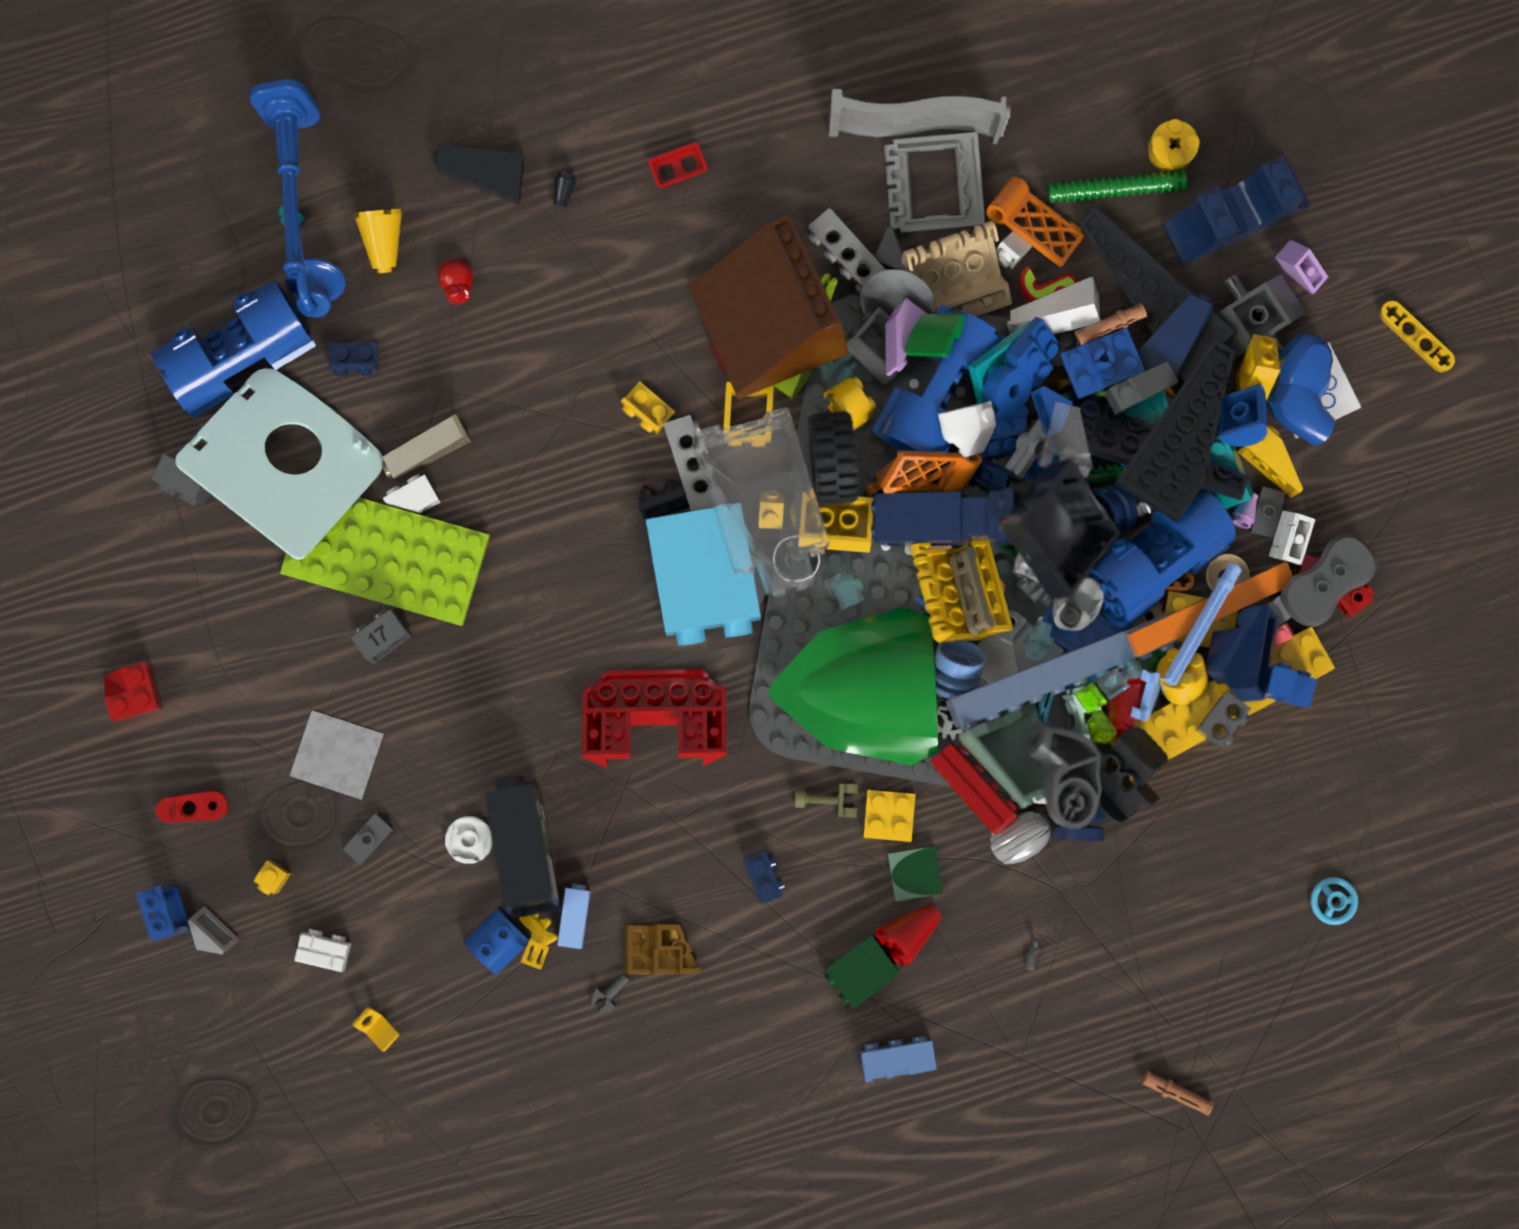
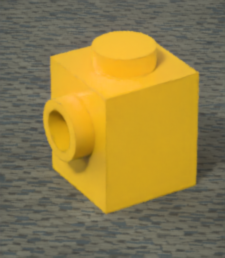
[254,860,291,895]

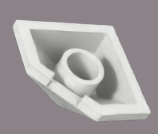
[938,401,996,457]

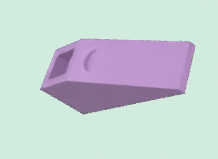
[885,298,927,376]

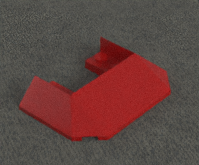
[581,669,727,768]

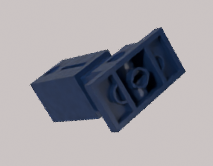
[871,488,1023,547]

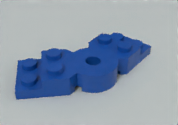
[979,316,1061,458]

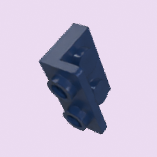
[328,342,378,376]

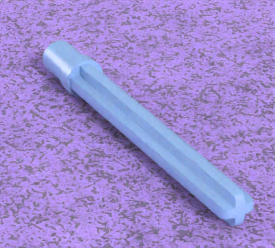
[1164,563,1242,686]

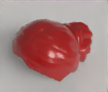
[437,259,473,305]

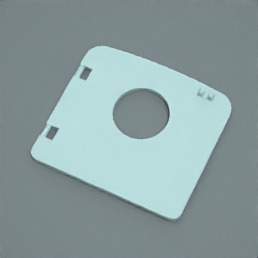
[175,368,383,560]

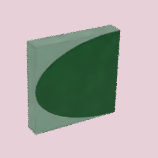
[888,846,943,901]

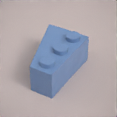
[860,1036,937,1082]

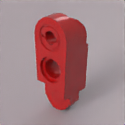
[155,791,229,822]

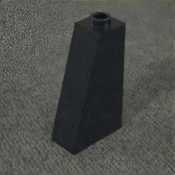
[433,145,525,205]

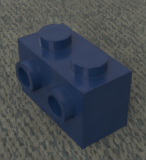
[743,851,785,905]

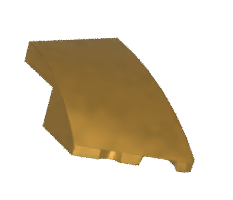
[625,924,701,974]

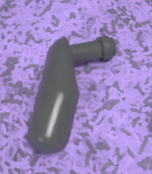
[1026,938,1041,971]

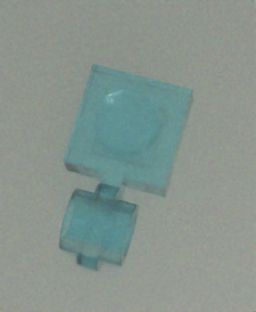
[1096,659,1142,700]

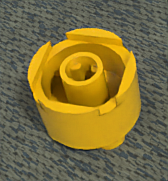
[1148,119,1199,172]
[824,377,877,430]
[1157,648,1209,705]

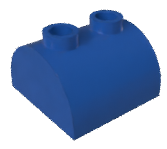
[1218,384,1267,446]
[463,907,529,975]

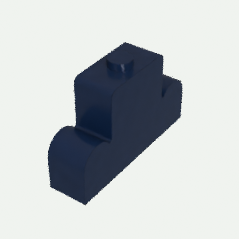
[1206,605,1278,702]

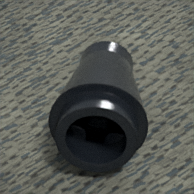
[553,171,577,207]

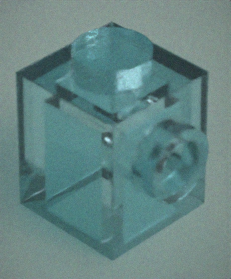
[830,572,864,611]

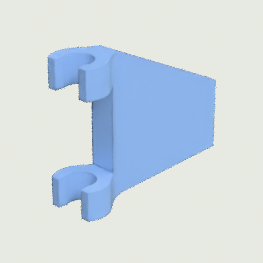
[1130,670,1163,721]

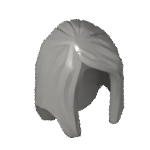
[1052,576,1103,632]
[990,812,1050,864]

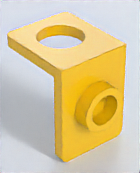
[353,1007,399,1052]

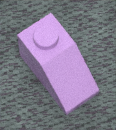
[1275,240,1328,294]

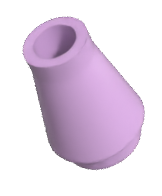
[1232,493,1258,529]

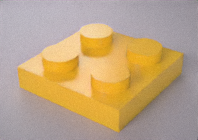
[863,790,915,842]

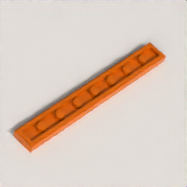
[1126,562,1293,657]

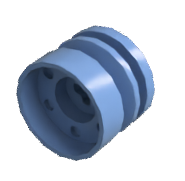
[934,641,987,699]

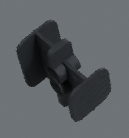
[1091,727,1168,824]

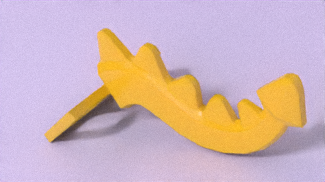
[519,914,557,970]

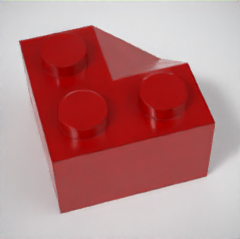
[104,662,163,722]

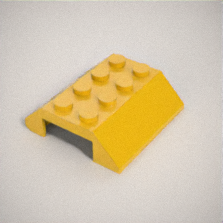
[910,540,1013,643]

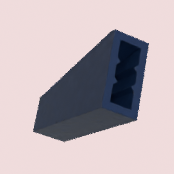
[1137,293,1214,379]

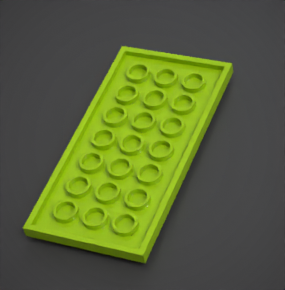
[280,498,490,626]

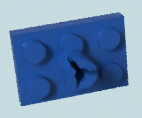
[1059,328,1145,400]

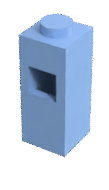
[557,884,591,949]

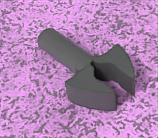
[591,974,629,1013]

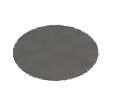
[860,270,935,316]

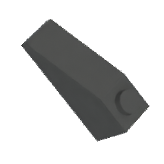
[1104,361,1179,415]

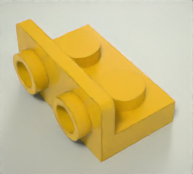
[621,381,676,434]

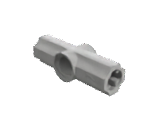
[1004,418,1051,480]

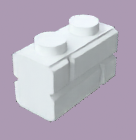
[1269,511,1315,565]
[295,929,351,972]

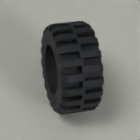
[808,411,859,505]

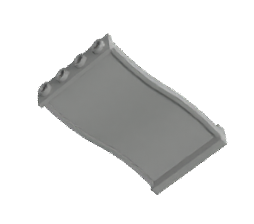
[829,89,1010,144]

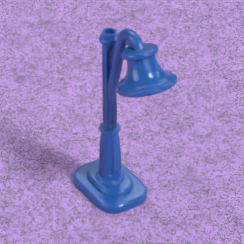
[249,79,346,318]

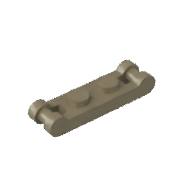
[950,546,995,635]

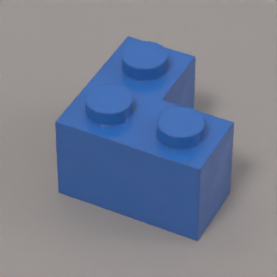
[1265,663,1317,708]

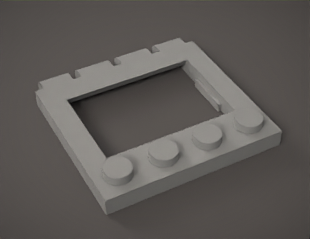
[884,132,985,234]

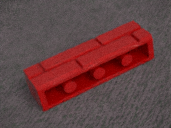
[931,743,1017,836]

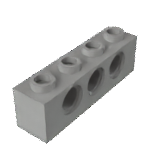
[808,208,886,295]
[663,415,722,511]

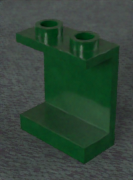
[824,935,900,1009]

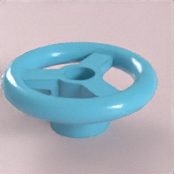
[1310,877,1358,925]

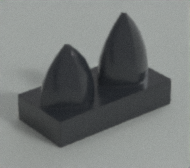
[638,481,689,522]

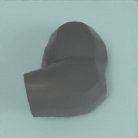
[1023,721,1101,829]

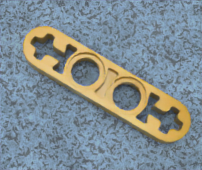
[1379,301,1455,372]

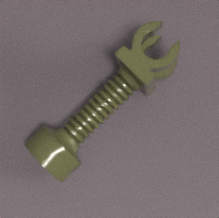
[795,784,858,818]

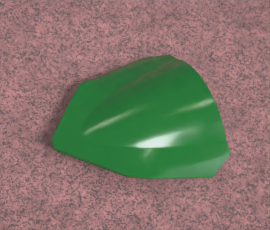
[768,607,938,766]

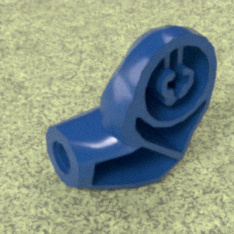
[1266,333,1335,446]

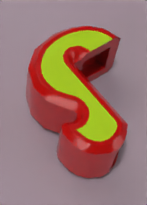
[1019,266,1078,303]

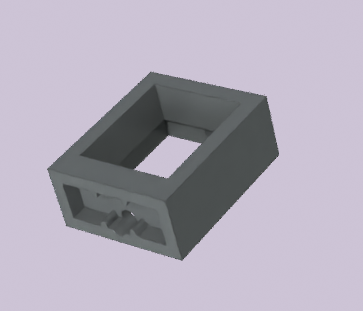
[846,307,912,385]

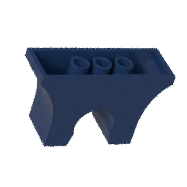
[1162,156,1311,267]

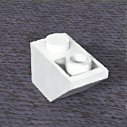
[996,231,1032,269]
[383,474,441,514]

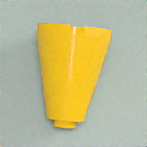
[354,209,402,273]

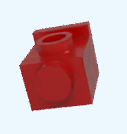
[1337,584,1374,618]

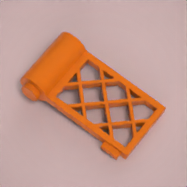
[986,177,1085,268]
[880,451,982,493]

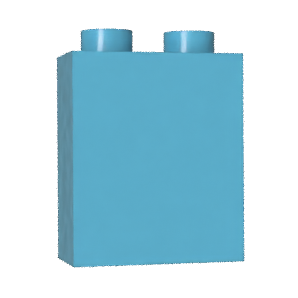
[646,503,761,646]

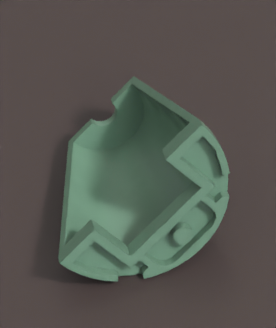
[958,703,1046,809]

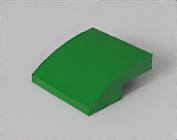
[904,314,966,357]

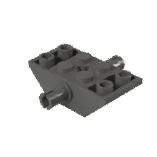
[1216,274,1307,360]

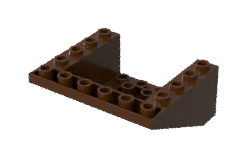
[689,214,849,400]

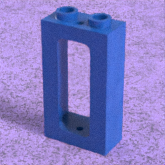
[137,885,191,941]

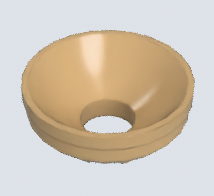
[1206,554,1250,591]

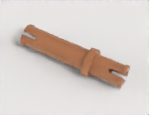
[1075,303,1147,346]
[1142,1070,1214,1116]

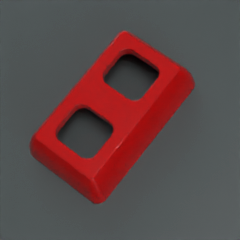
[648,142,708,189]

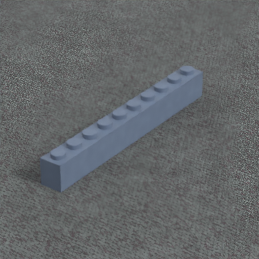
[945,613,1180,730]

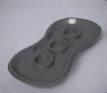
[1281,534,1377,627]

